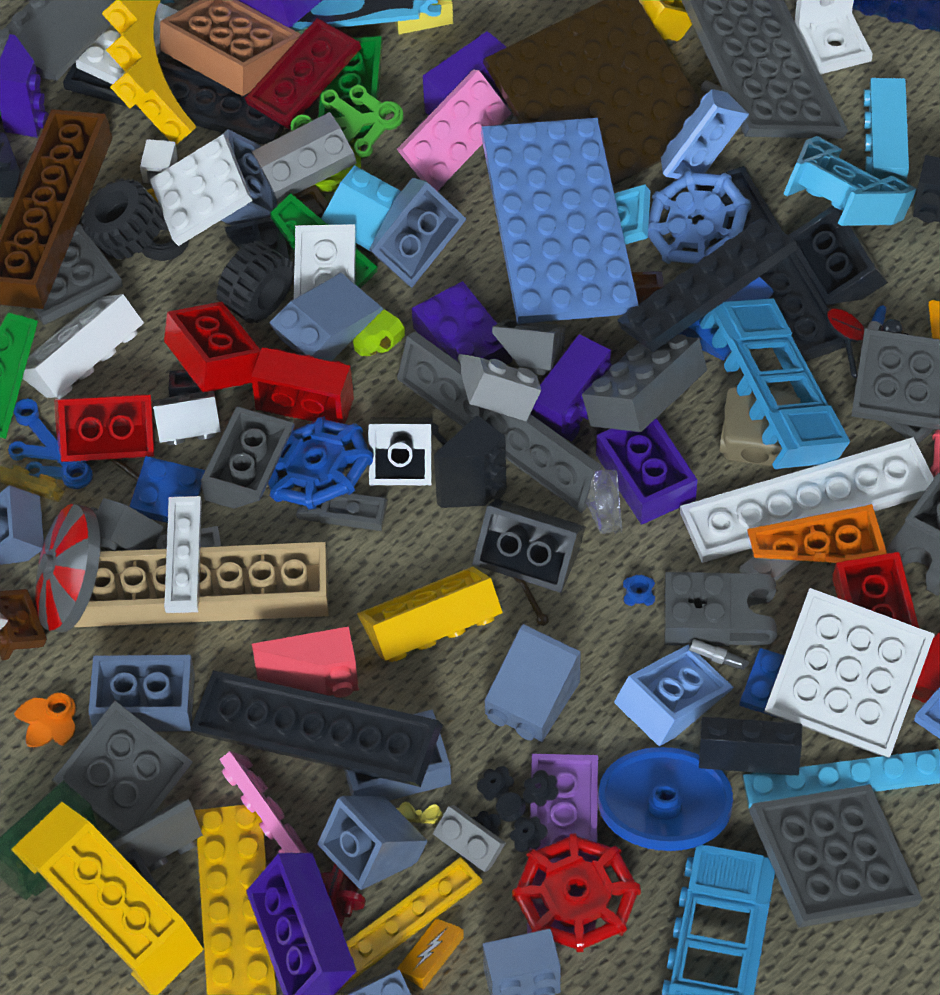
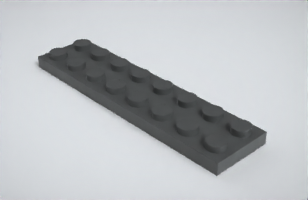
[397,331,602,513]

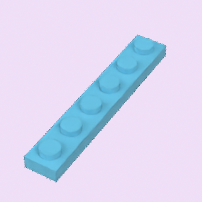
[743,749,940,808]

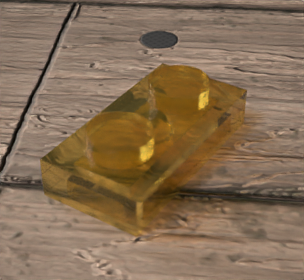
[0,465,65,502]

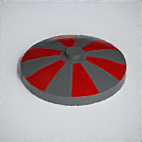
[35,504,100,633]

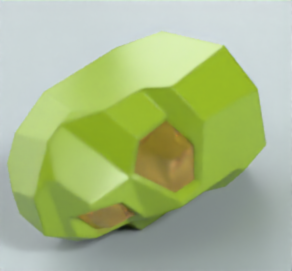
[353,309,405,356]

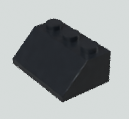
[788,205,888,305]
[434,415,507,508]
[472,499,586,593]
[699,717,802,776]

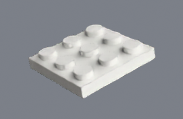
[150,134,253,246]

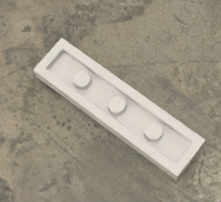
[164,496,202,613]

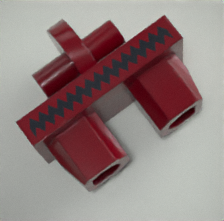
[321,864,366,928]

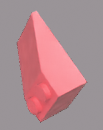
[252,626,359,698]

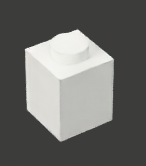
[140,139,178,183]

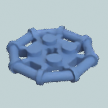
[648,170,751,264]

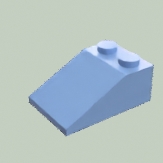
[614,645,734,747]

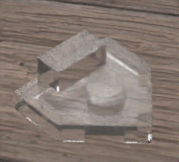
[586,470,622,534]

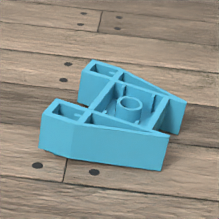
[783,136,917,226]

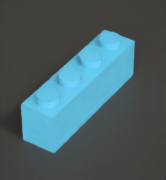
[863,78,909,183]

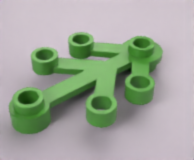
[291,85,404,158]

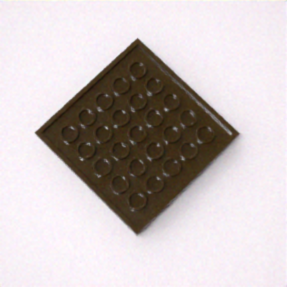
[483,0,701,186]

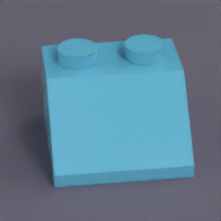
[321,165,401,251]

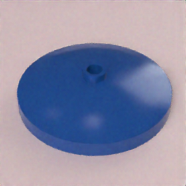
[598,747,733,851]

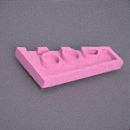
[219,751,309,853]

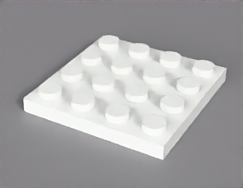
[764,588,934,758]

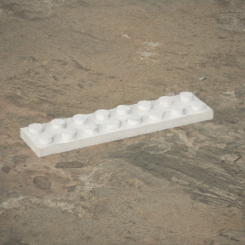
[680,437,934,563]

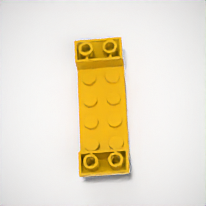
[11,802,204,995]

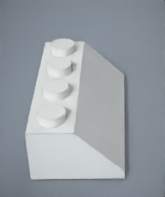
[22,294,144,399]

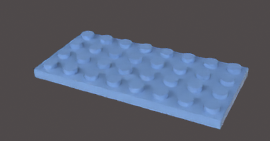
[481,118,639,324]

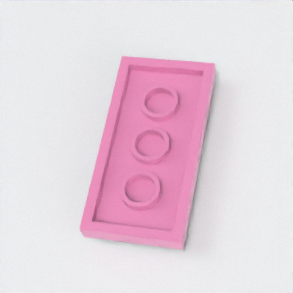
[397,70,511,191]

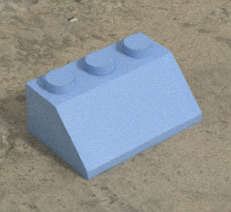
[661,89,749,179]

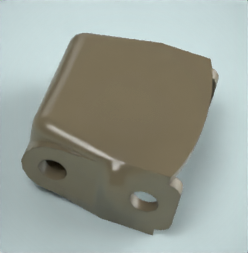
[719,387,801,467]

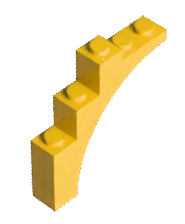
[102,0,196,145]

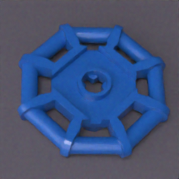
[268,416,374,510]

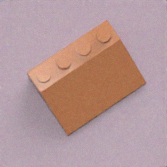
[160,0,301,96]

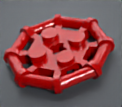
[512,833,641,952]

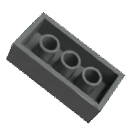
[582,335,707,432]

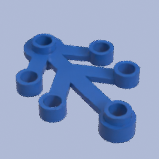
[8,399,93,489]

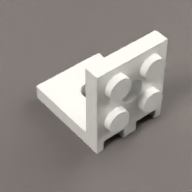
[795,0,872,74]

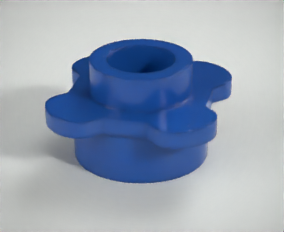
[623,575,655,606]

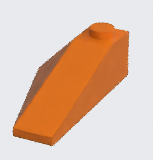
[747,504,887,563]

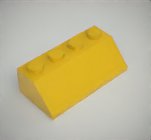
[357,567,503,662]

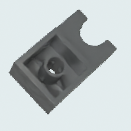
[886,473,940,595]
[664,572,777,646]

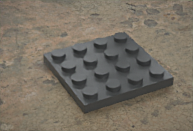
[749,784,922,928]

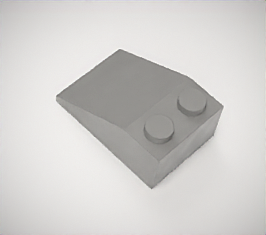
[457,354,541,421]

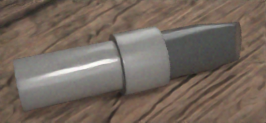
[689,638,749,670]

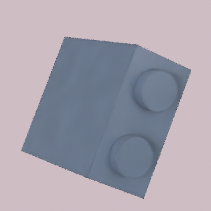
[485,624,581,742]
[317,796,428,890]

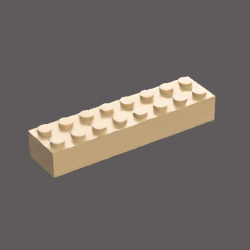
[73,542,329,628]

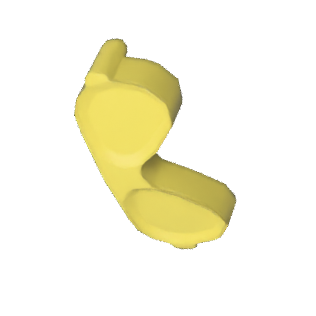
[396,802,443,824]

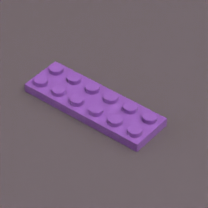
[527,754,598,943]

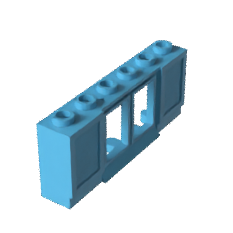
[700,298,850,469]
[662,845,775,995]

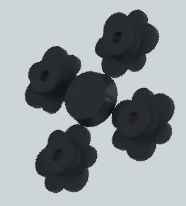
[471,766,559,852]

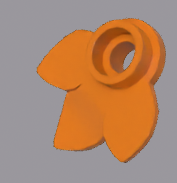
[14,693,76,747]

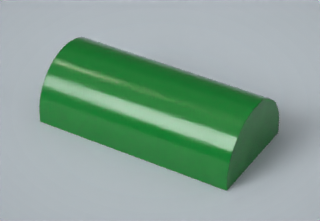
[318,36,383,146]

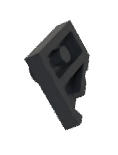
[225,216,290,260]

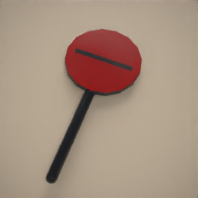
[826,309,865,378]

